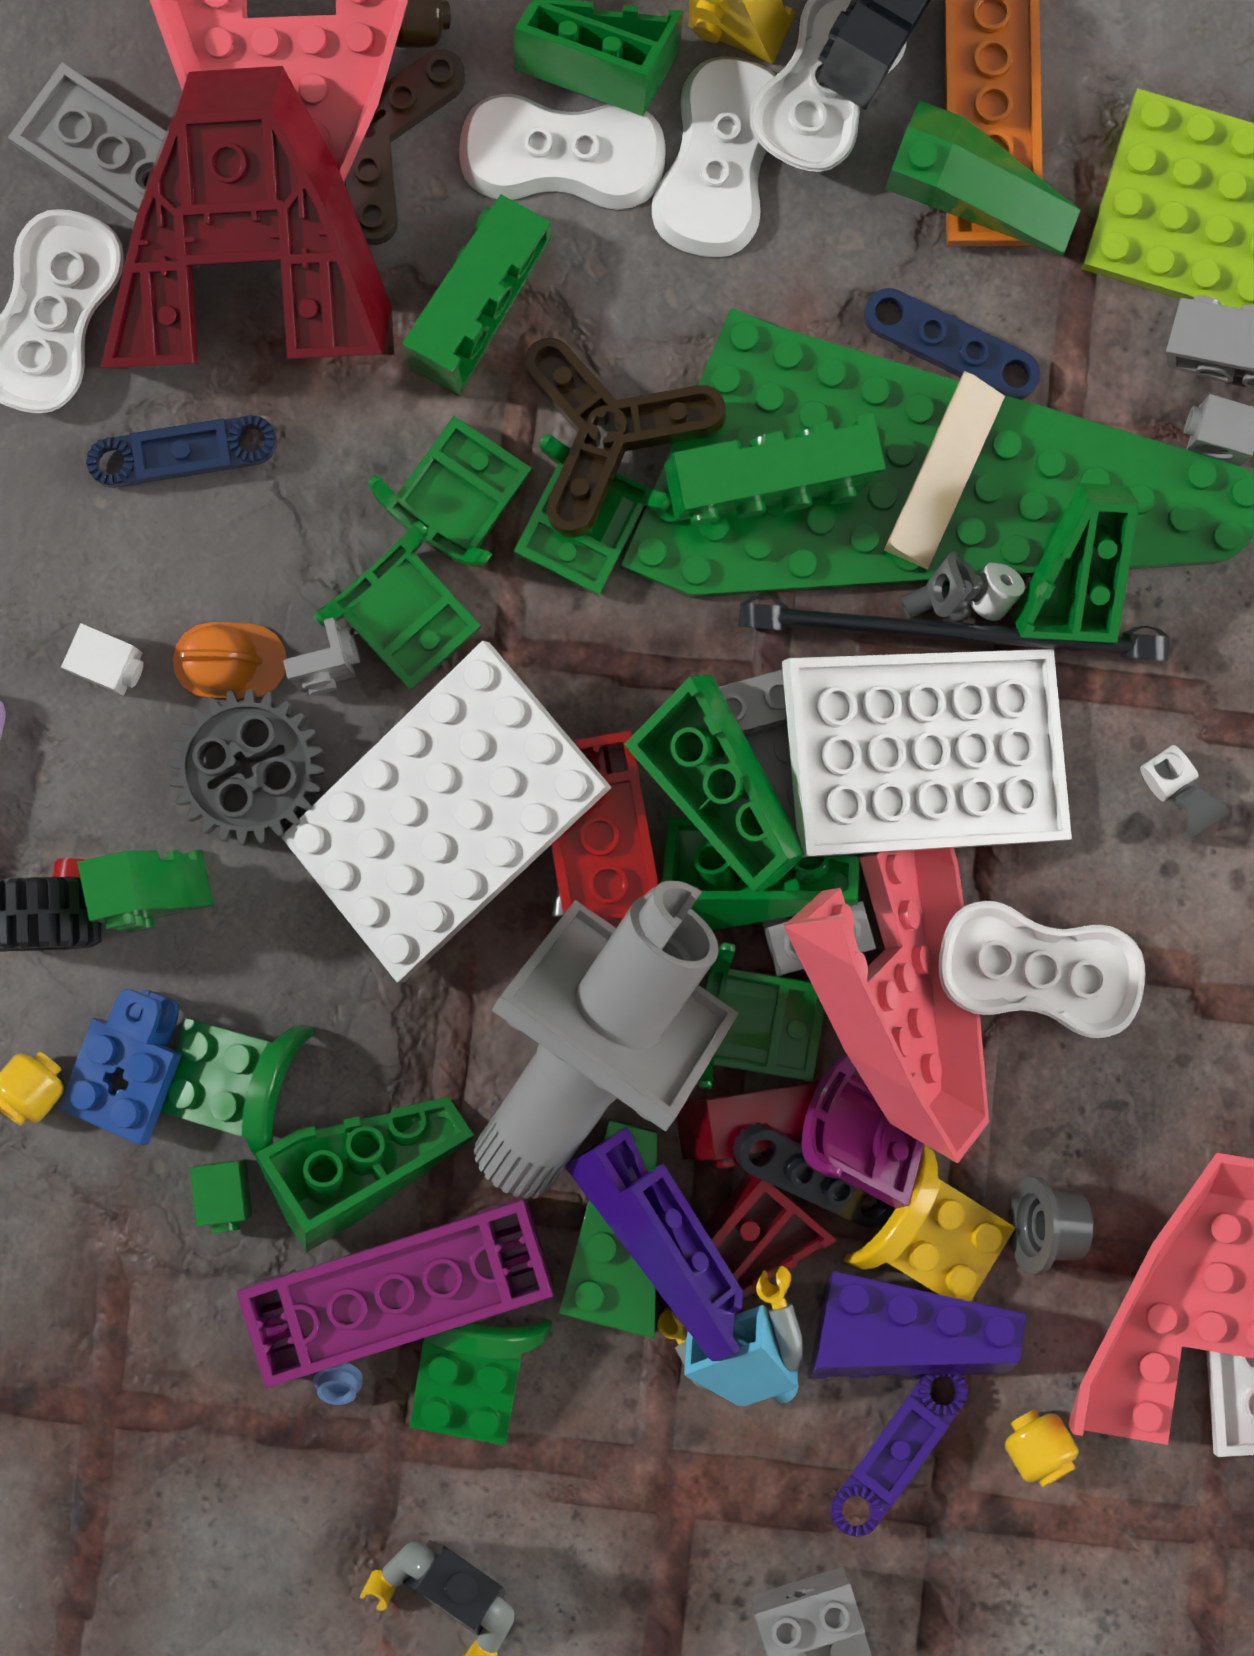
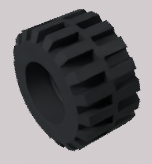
[0,877,102,952]

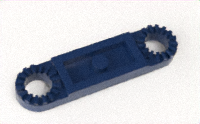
[864,288,1040,400]
[86,415,277,488]

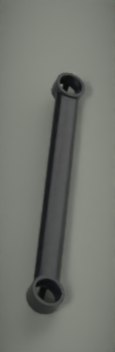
[738,595,1170,661]

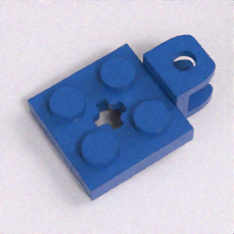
[58,989,182,1145]

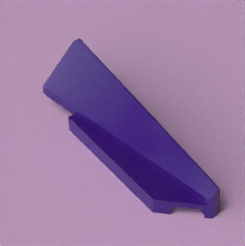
[566,1127,743,1361]

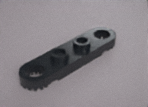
[733,1122,895,1227]

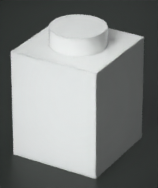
[61,623,144,696]

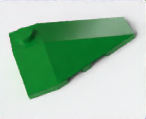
[662,817,860,930]
[255,1097,474,1253]

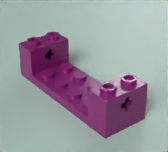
[237,1196,555,1388]

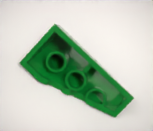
[885,100,1080,256]

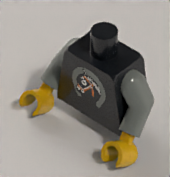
[360,1540,514,1656]

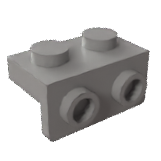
[283,617,360,696]

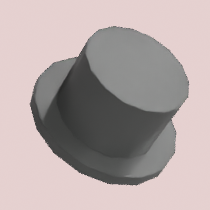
[1009,1176,1093,1275]

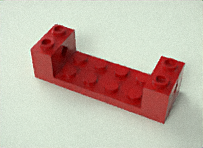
[551,730,658,928]

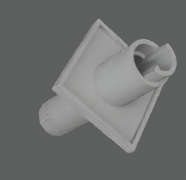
[474,881,739,1199]

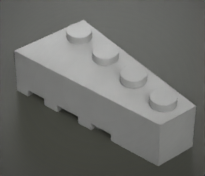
[1166,296,1254,391]

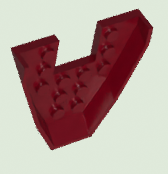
[101,66,395,369]

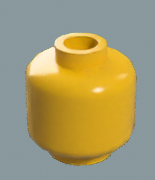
[0,1052,64,1126]
[1005,1409,1079,1488]

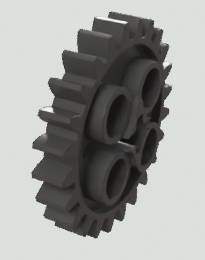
[167,689,326,846]

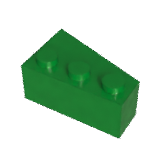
[514,0,683,116]

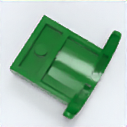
[368,415,532,567]
[514,434,671,597]
[314,521,481,691]
[697,943,825,1089]
[161,1018,315,1157]
[409,1319,552,1446]

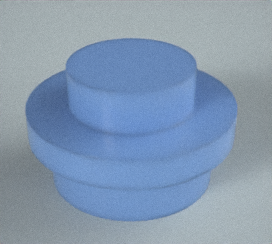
[313,1362,363,1405]

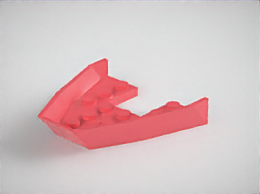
[150,0,408,182]
[784,848,989,1163]
[1067,1153,1254,1445]

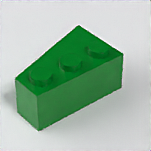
[1013,483,1139,643]
[77,850,214,933]

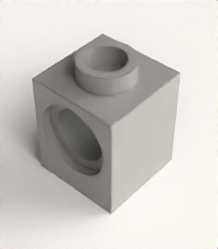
[1184,394,1254,466]

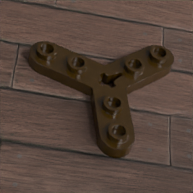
[346,49,465,245]
[525,337,726,538]

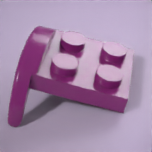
[801,1053,924,1209]

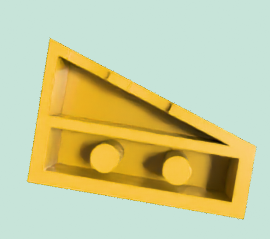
[688,0,796,65]

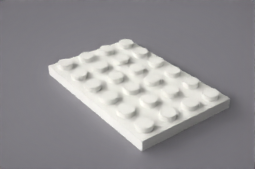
[281,641,612,983]
[782,649,1072,857]

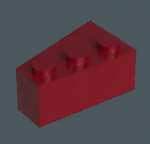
[676,1080,821,1168]
[703,1174,837,1299]

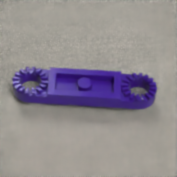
[830,1374,968,1537]

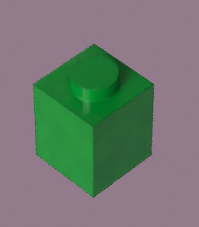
[190,1159,252,1234]

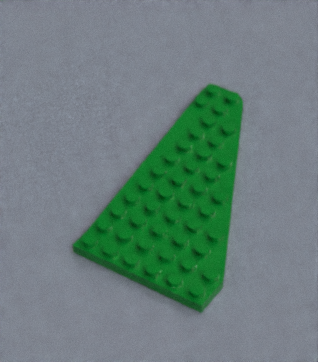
[621,308,1254,598]

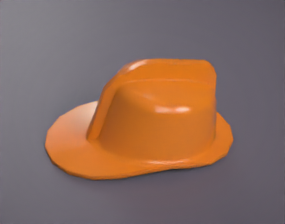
[173,622,287,699]

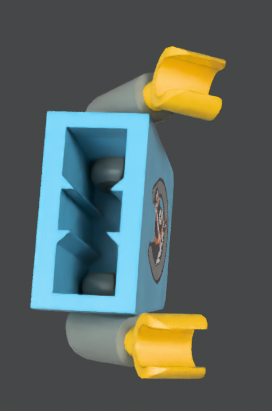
[657,1266,804,1406]

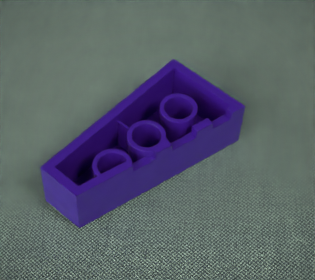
[808,1271,1026,1379]

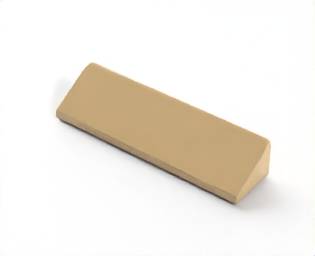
[884,371,1005,569]

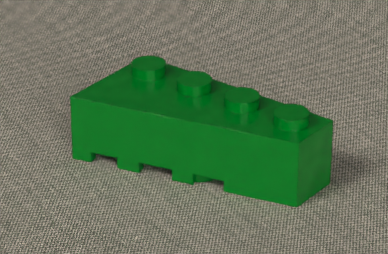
[402,194,552,396]
[664,412,886,525]
[624,674,804,892]
[559,1119,657,1339]

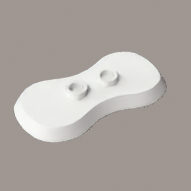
[750,0,906,172]
[651,57,777,257]
[459,94,666,210]
[0,209,124,413]
[939,901,1145,1038]

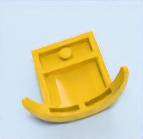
[844,1144,1016,1302]

